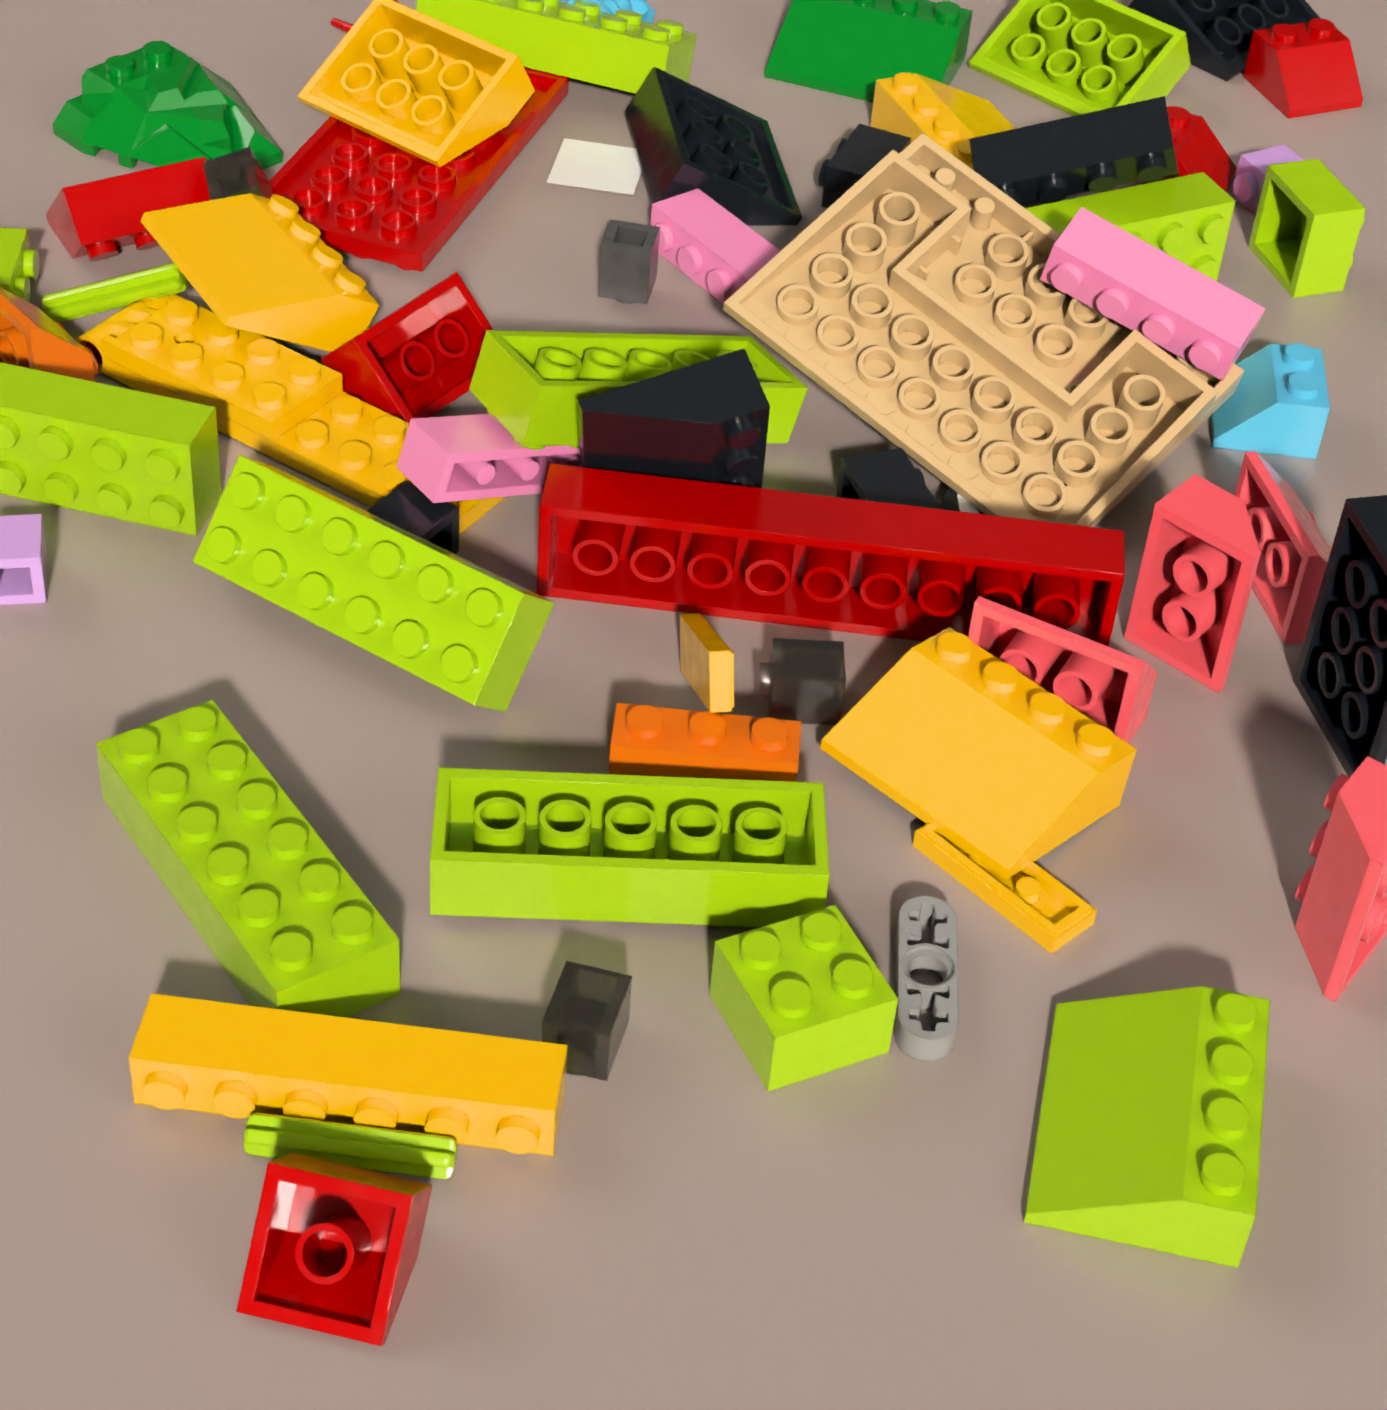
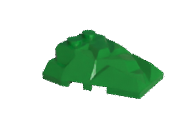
[53,40,282,190]

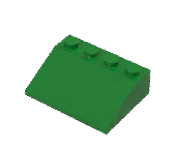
[764,0,973,102]

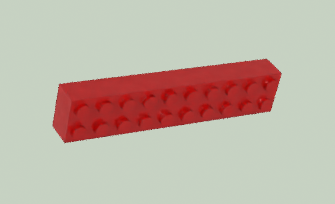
[537,463,1125,647]

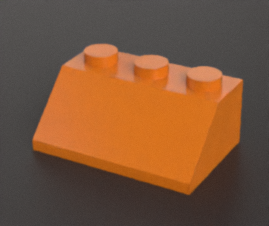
[609,703,802,782]

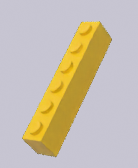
[129,993,568,1156]

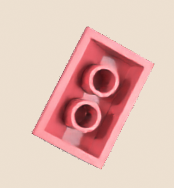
[1234,451,1332,644]
[1124,474,1261,693]
[968,596,1157,744]
[1295,756,1387,1002]

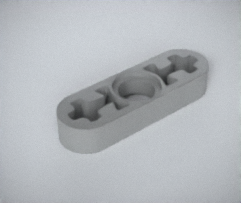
[894,896,959,1061]

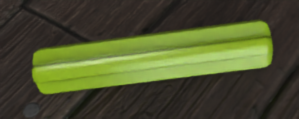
[41,263,188,322]
[243,1112,457,1180]

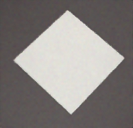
[546,138,642,195]

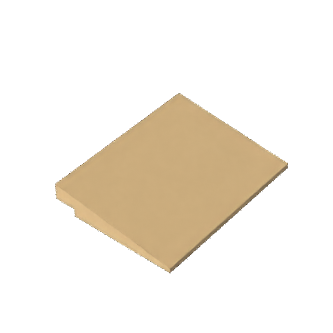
[723,133,1244,527]

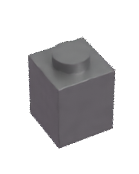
[598,220,660,304]

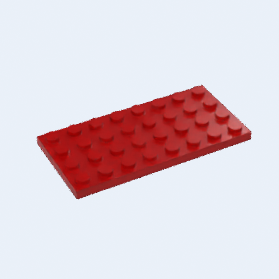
[256,67,569,272]

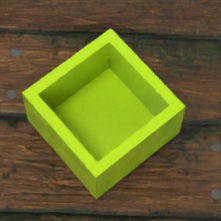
[1248,159,1366,298]
[709,905,898,1092]

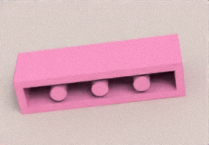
[650,188,780,305]
[1040,207,1266,381]
[396,414,580,503]

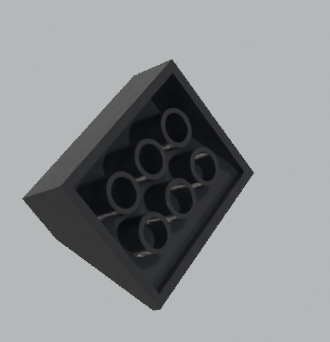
[1128,0,1320,81]
[626,67,802,226]
[969,96,1180,208]
[578,348,770,488]
[1293,495,1387,777]

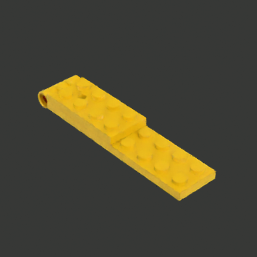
[76,294,507,535]

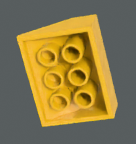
[297,0,535,168]
[870,72,1016,170]
[140,193,379,352]
[820,627,1137,880]

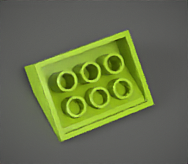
[968,0,1191,116]
[1024,986,1270,1268]

